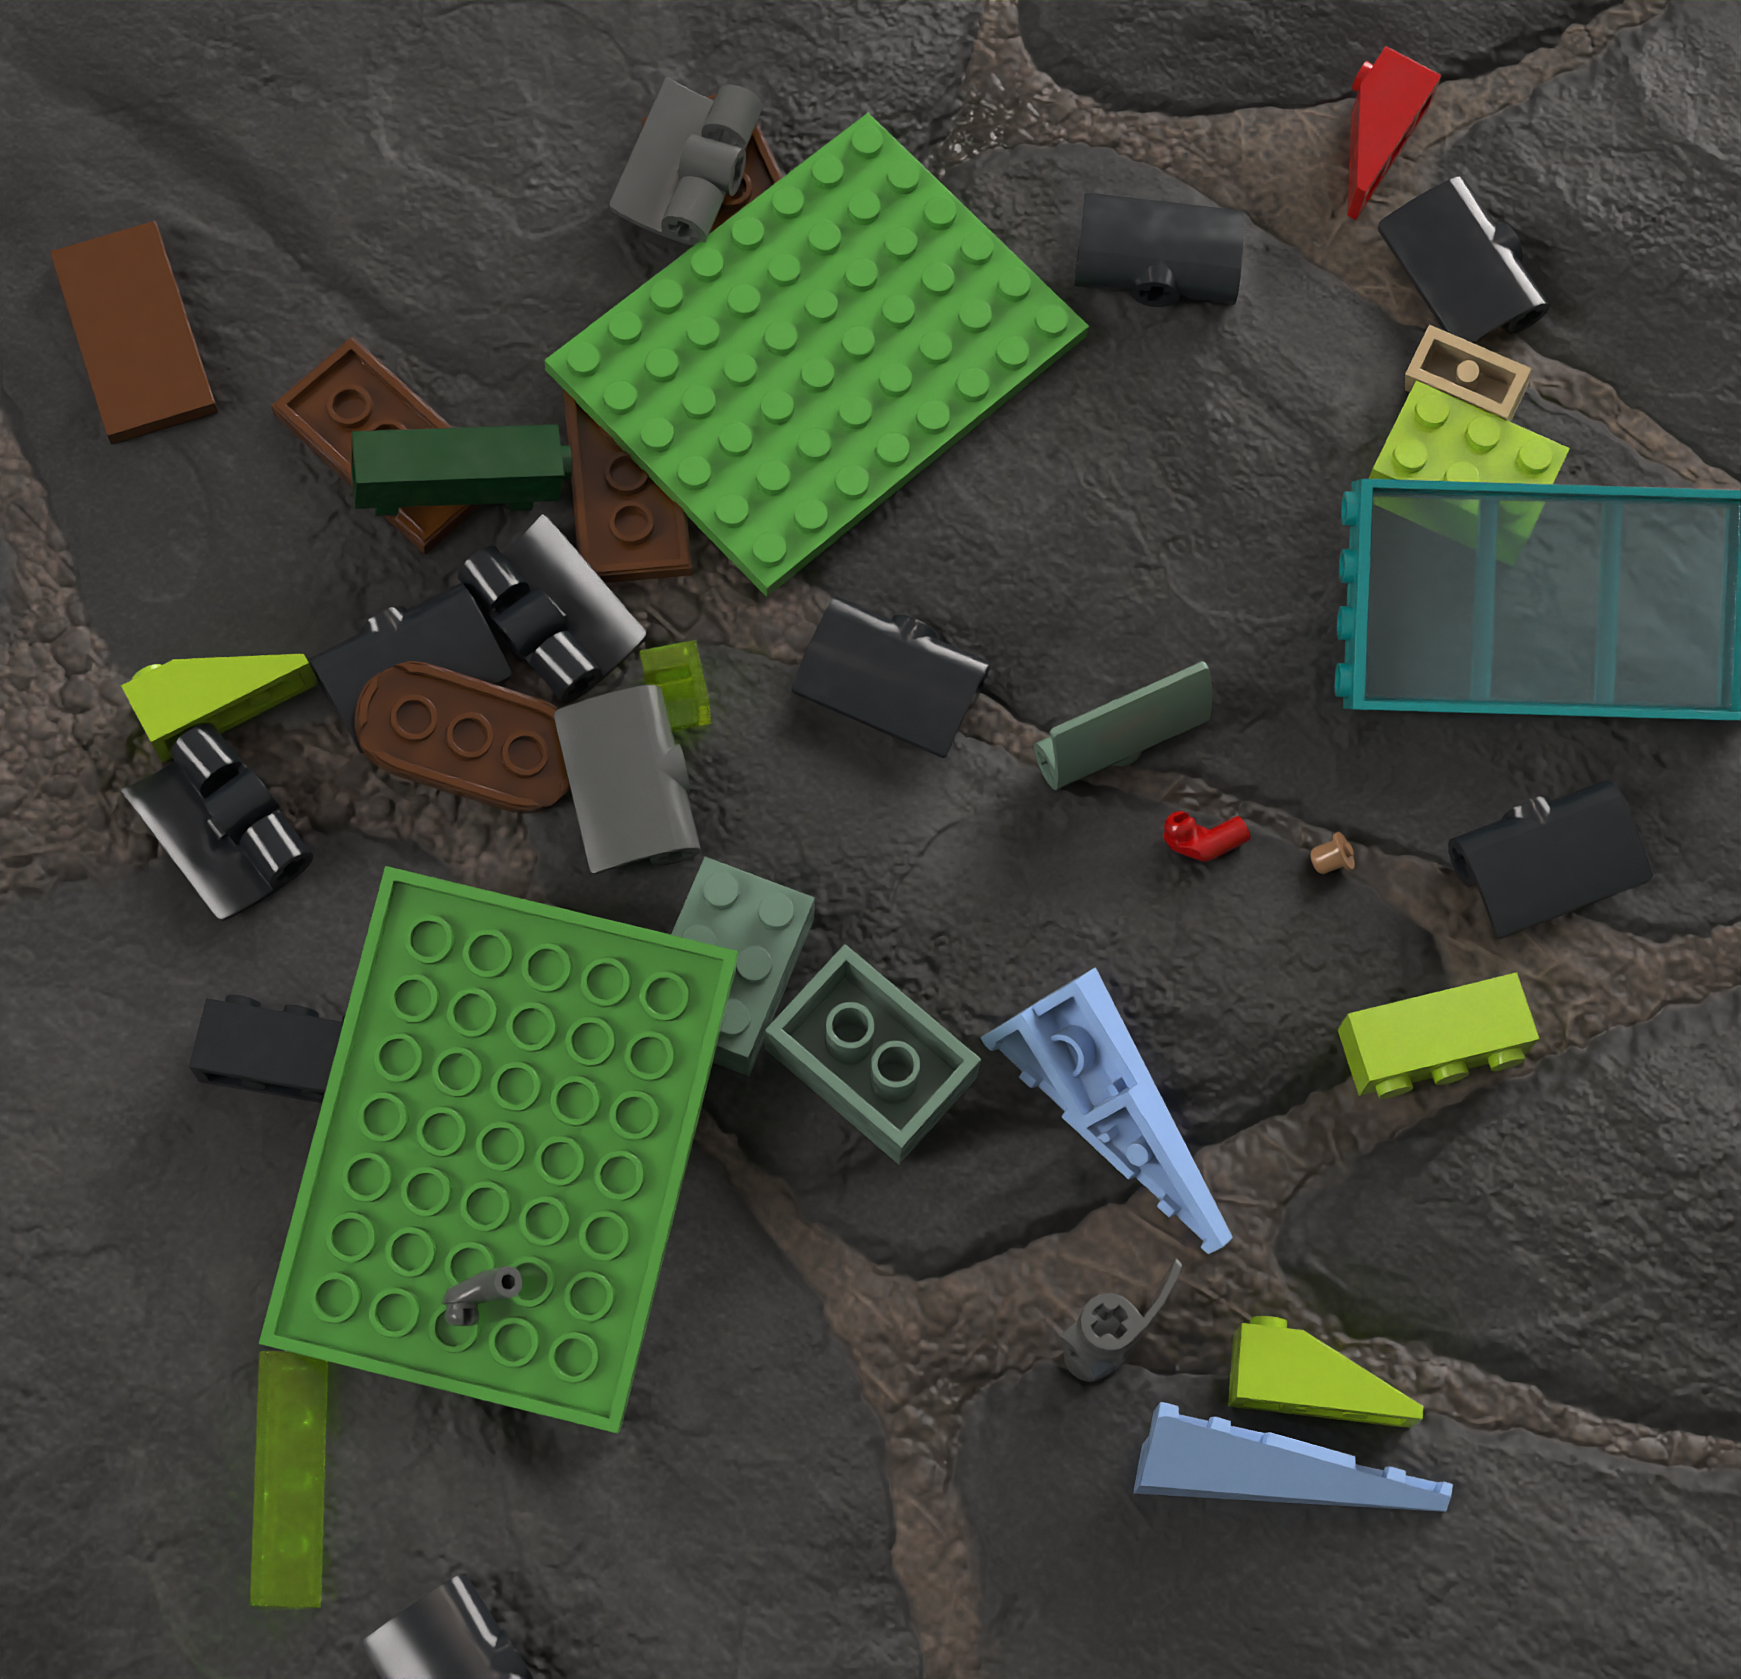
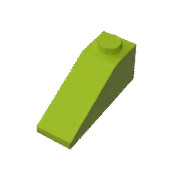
[121,654,317,763]
[1228,1316,1423,1428]

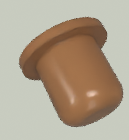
[1310,832,1355,874]

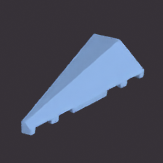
[980,967,1233,1254]
[1133,1402,1453,1512]

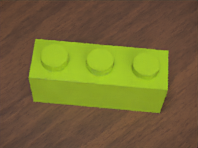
[1338,972,1540,1099]

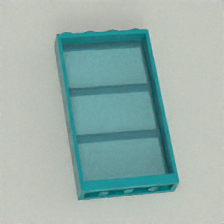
[1335,479,1741,721]

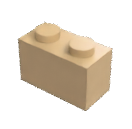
[1405,324,1532,422]

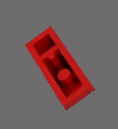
[1347,46,1442,221]

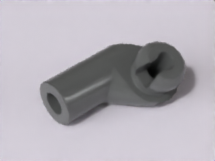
[442,1266,522,1326]

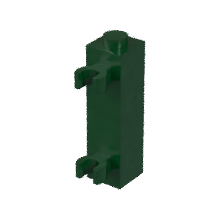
[350,424,572,517]

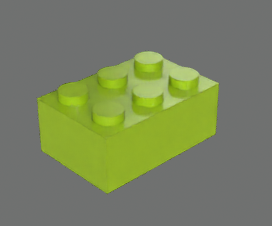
[1369,380,1570,567]

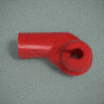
[1163,811,1251,862]

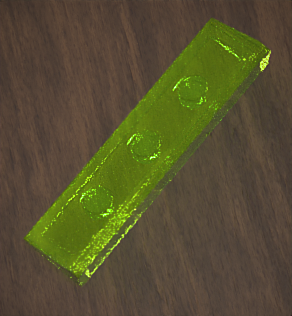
[250,1351,328,1610]

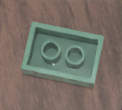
[671,857,815,1076]
[765,944,981,1164]

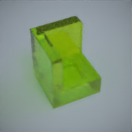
[639,640,711,731]

